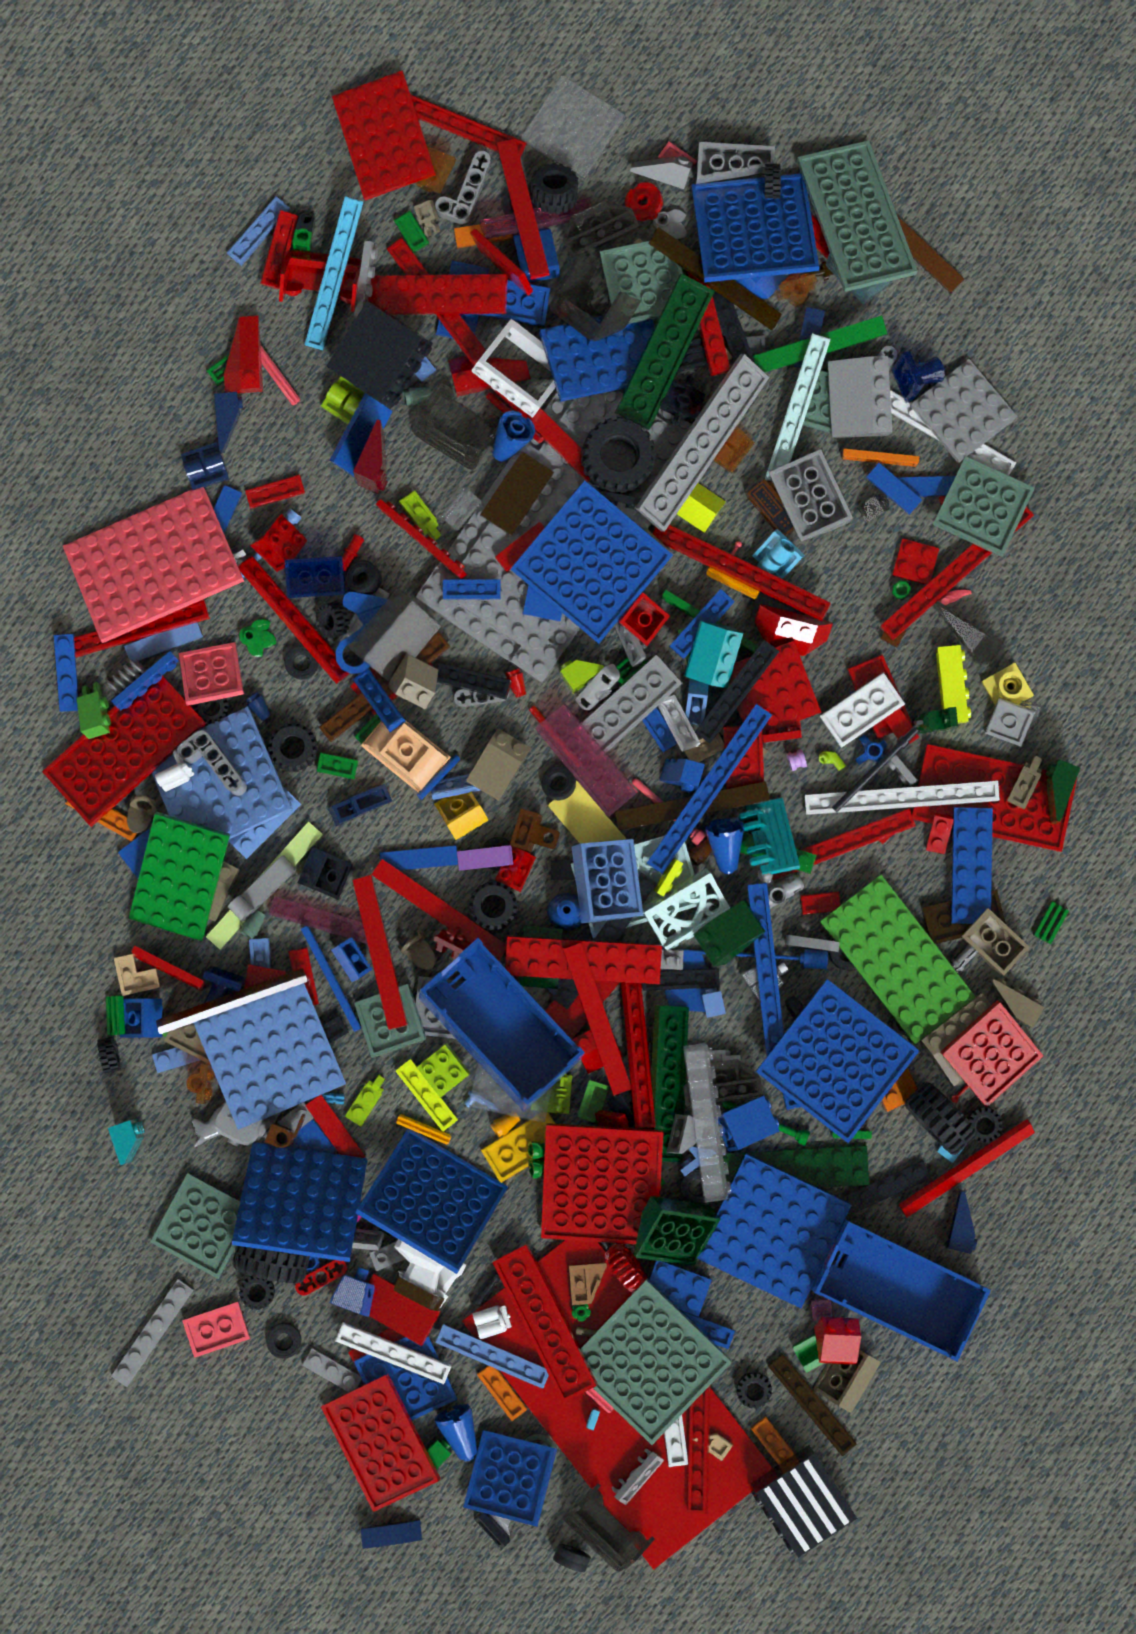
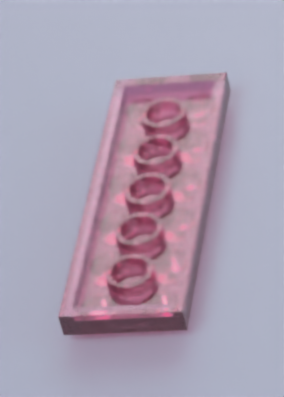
[535,704,638,817]

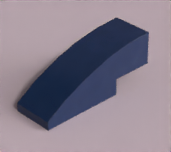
[794,307,825,368]
[328,784,392,826]
[361,1520,422,1549]

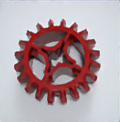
[605,1243,648,1293]

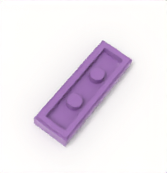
[457,845,513,871]

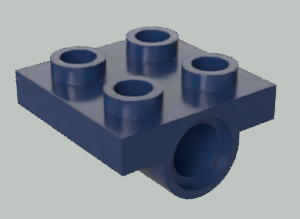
[181,442,229,490]

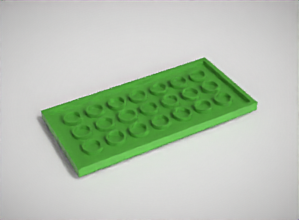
[820,875,976,1044]

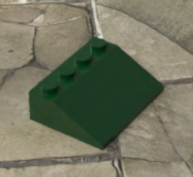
[634,1196,721,1266]

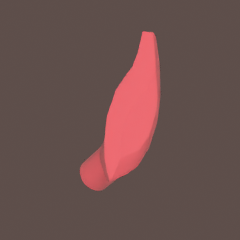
[937,590,972,605]

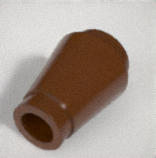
[689,838,712,866]

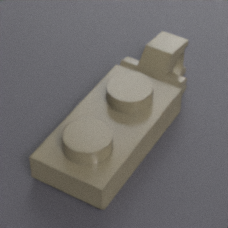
[1007,755,1042,809]

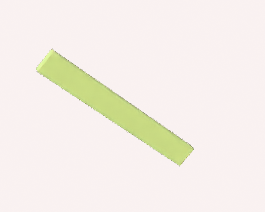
[206,822,323,950]

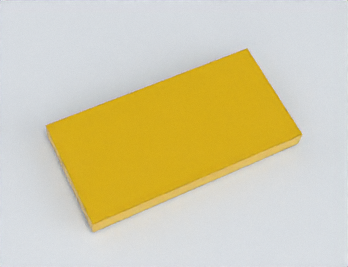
[481,1112,555,1183]

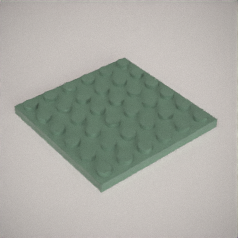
[581,1279,732,1445]

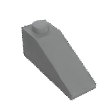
[630,156,693,189]

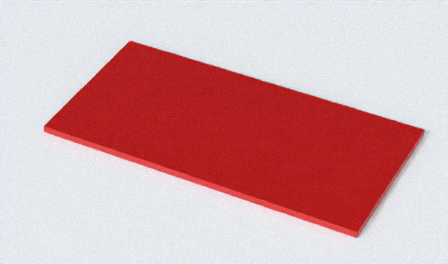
[462,1240,773,1570]

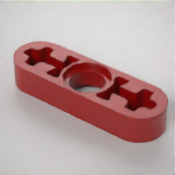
[295,1260,347,1296]

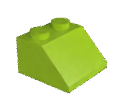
[560,660,604,694]

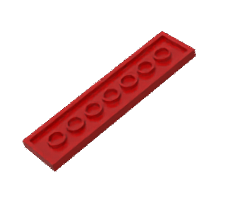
[368,274,508,315]
[505,936,662,984]
[492,1244,598,1403]

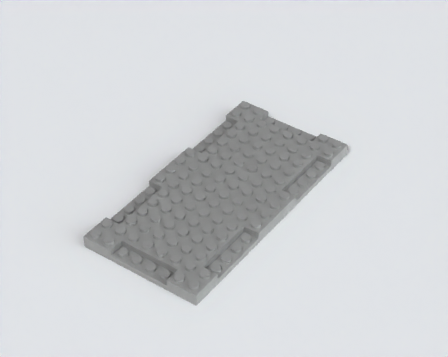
[415,388,692,684]

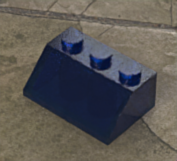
[285,556,346,598]

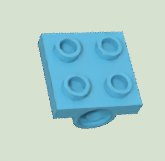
[752,529,805,579]

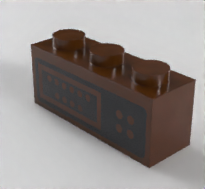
[746,479,795,536]

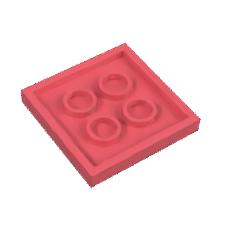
[179,642,244,706]

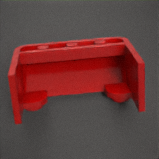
[279,250,362,312]

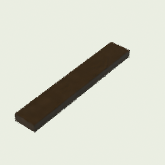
[767,1353,857,1457]

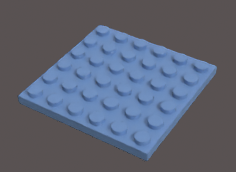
[152,707,293,839]
[193,983,346,1130]

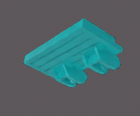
[738,798,800,875]

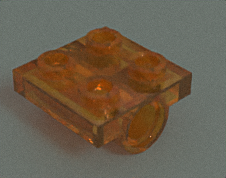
[415,146,456,193]
[776,273,817,307]
[713,427,755,474]
[186,1064,215,1104]

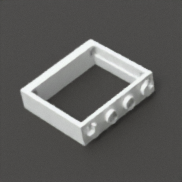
[472,319,556,418]

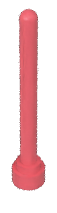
[632,778,707,846]

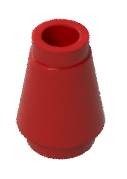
[505,668,526,698]

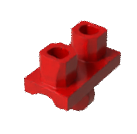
[433,927,471,959]

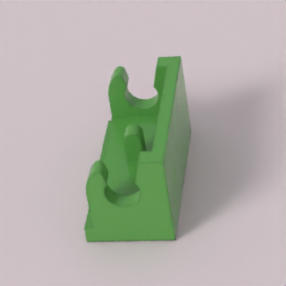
[577,1080,609,1123]

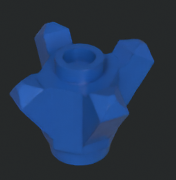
[855,735,888,765]

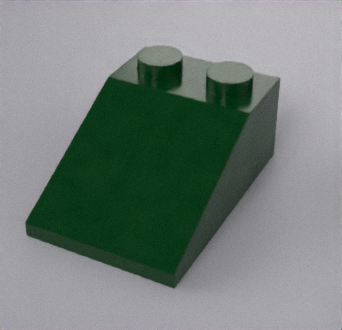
[1045,759,1080,824]
[693,900,766,966]
[520,926,563,989]

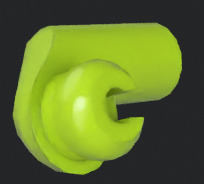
[818,751,846,771]

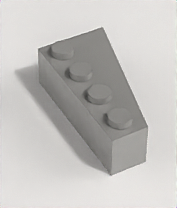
[696,142,775,184]

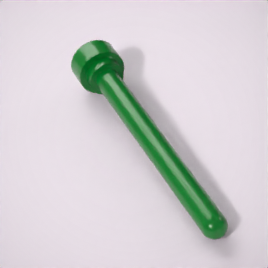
[721,1100,811,1146]

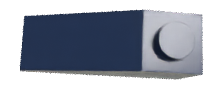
[214,392,243,454]
[946,1191,977,1254]

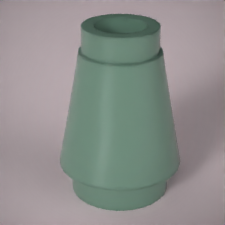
[403,387,432,406]
[240,910,265,939]

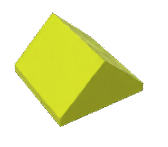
[677,483,726,533]

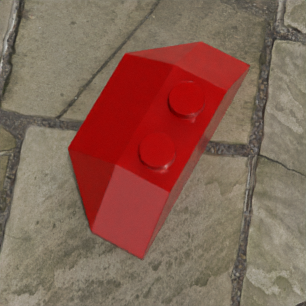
[754,604,833,656]

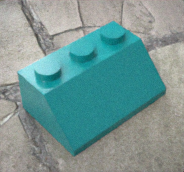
[684,621,743,688]
[108,1119,145,1165]

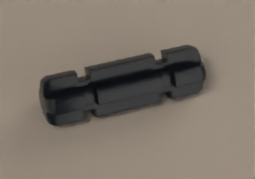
[472,1271,501,1307]

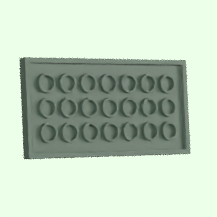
[797,140,918,292]

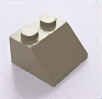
[387,653,438,709]

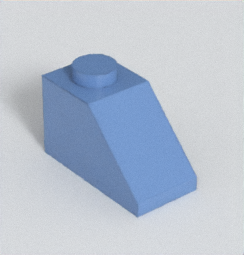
[685,679,709,725]

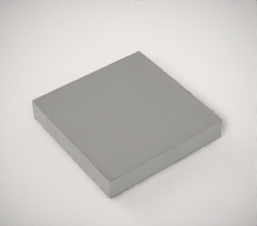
[985,697,1035,746]

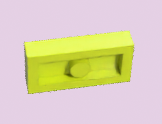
[653,858,683,897]

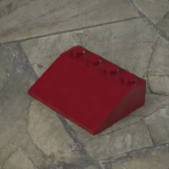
[353,419,388,494]

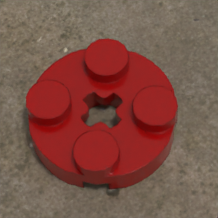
[625,182,663,221]

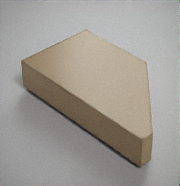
[693,1433,733,1461]

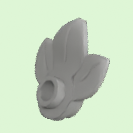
[653,209,687,239]

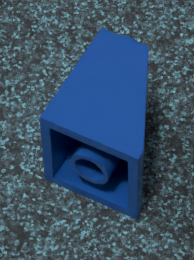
[513,228,560,283]
[713,1096,779,1152]

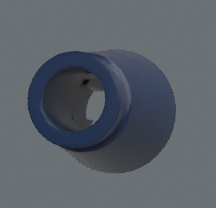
[246,692,271,721]

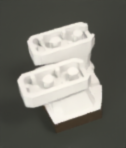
[393,1239,466,1311]

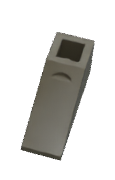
[990,977,1044,1028]

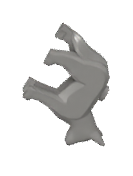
[191,1101,280,1147]

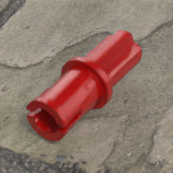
[337,534,365,572]

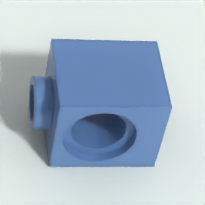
[702,988,726,1018]

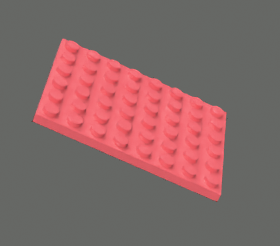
[63,487,244,643]

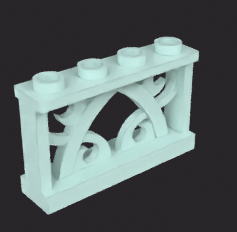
[642,868,730,950]

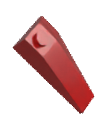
[224,315,263,393]
[448,356,531,397]

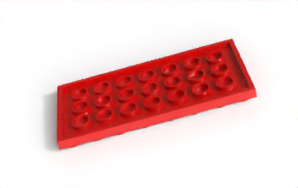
[42,675,206,827]
[912,744,1077,852]

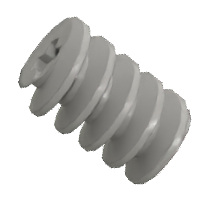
[106,659,147,696]

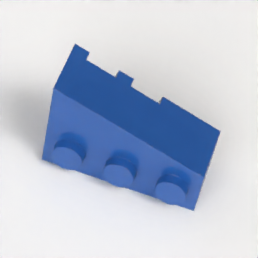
[659,759,705,793]

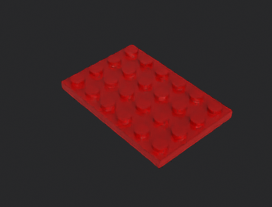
[332,70,436,201]
[321,1374,441,1512]

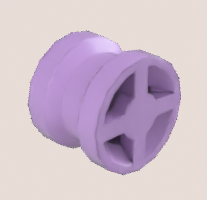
[786,749,807,771]

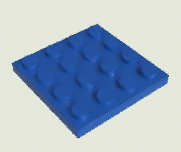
[354,1335,457,1420]
[463,1430,557,1527]

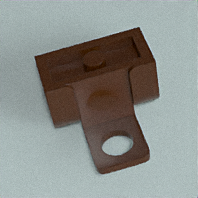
[510,809,560,853]
[265,1114,306,1148]

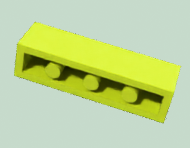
[936,645,971,724]

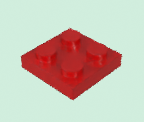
[892,538,939,585]

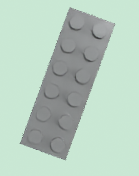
[572,655,683,761]

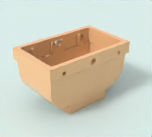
[361,720,451,792]

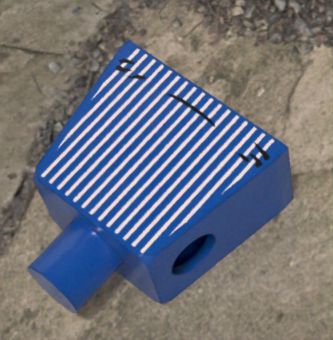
[329,1267,375,1317]

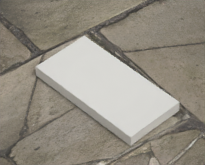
[820,673,905,748]

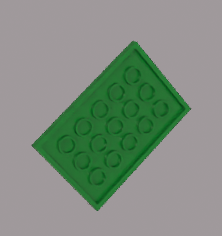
[129,812,231,941]

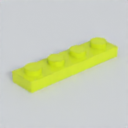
[396,1059,458,1132]

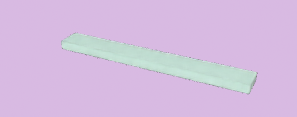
[765,333,830,483]

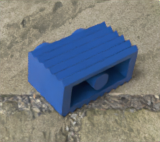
[331,938,372,982]

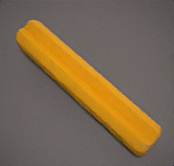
[706,567,760,599]
[396,1114,451,1145]

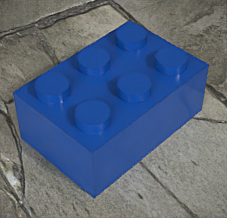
[648,1260,712,1317]

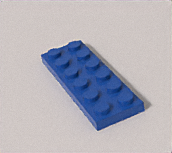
[951,807,993,924]

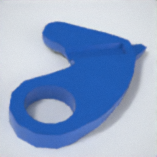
[335,592,401,674]

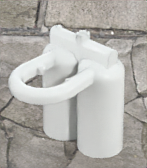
[155,750,194,792]
[472,1305,512,1339]

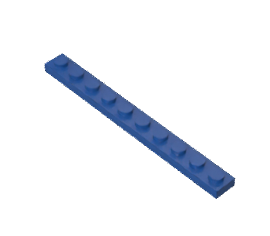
[647,704,772,874]
[747,883,784,1057]

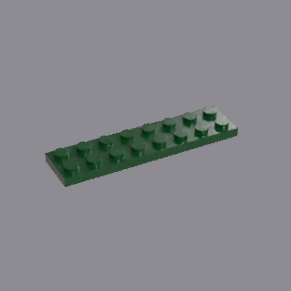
[614,274,715,430]
[651,1005,689,1162]
[712,1146,869,1193]

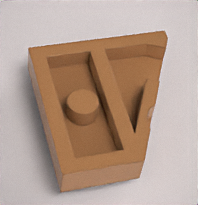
[569,1263,607,1305]

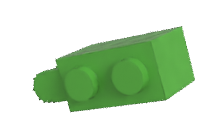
[77,682,111,739]

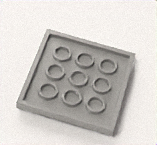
[910,359,1018,464]

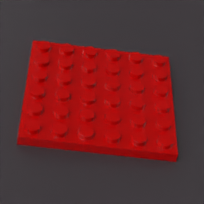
[541,1123,664,1244]

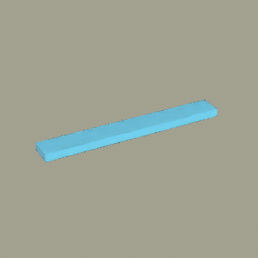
[305,196,364,350]

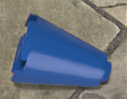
[492,411,535,462]
[705,818,744,874]
[547,893,582,931]
[434,1404,477,1462]

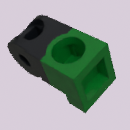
[293,213,316,252]

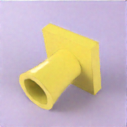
[981,663,1034,706]

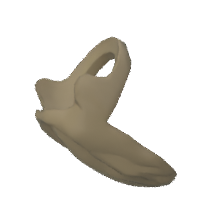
[127,795,158,833]
[398,930,435,970]

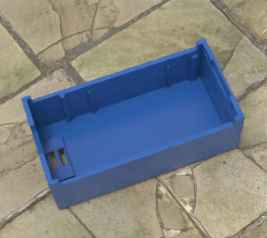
[419,938,585,1112]
[811,1219,991,1362]

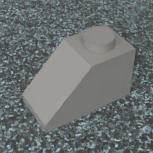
[667,1114,705,1154]

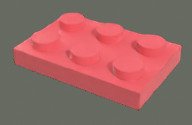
[182,1301,250,1358]

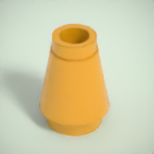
[490,1111,520,1137]

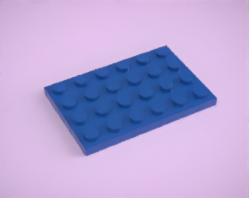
[539,315,654,402]

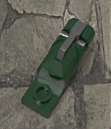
[913,707,958,734]

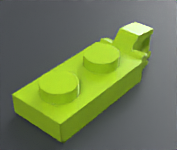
[399,490,441,541]
[345,1075,385,1127]

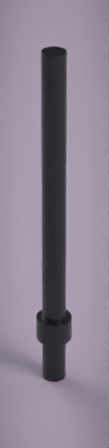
[832,726,919,813]

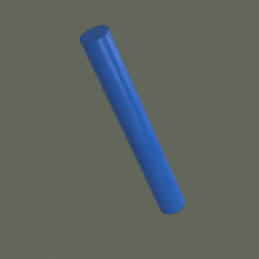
[417,755,460,800]

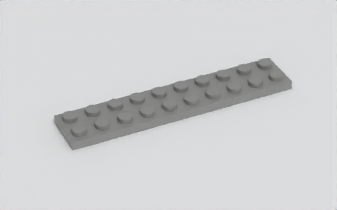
[635,354,769,532]

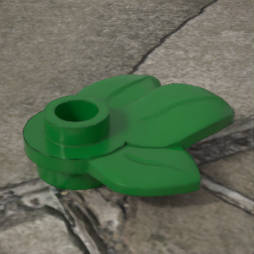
[239,619,277,657]

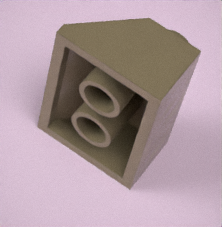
[813,1349,881,1413]

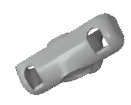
[575,664,620,710]
[758,869,804,909]

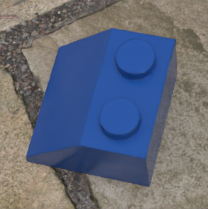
[120,999,163,1038]

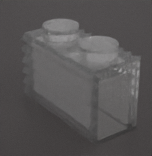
[440,488,481,530]

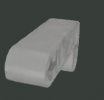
[435,151,491,225]
[177,730,247,796]
[228,855,297,922]

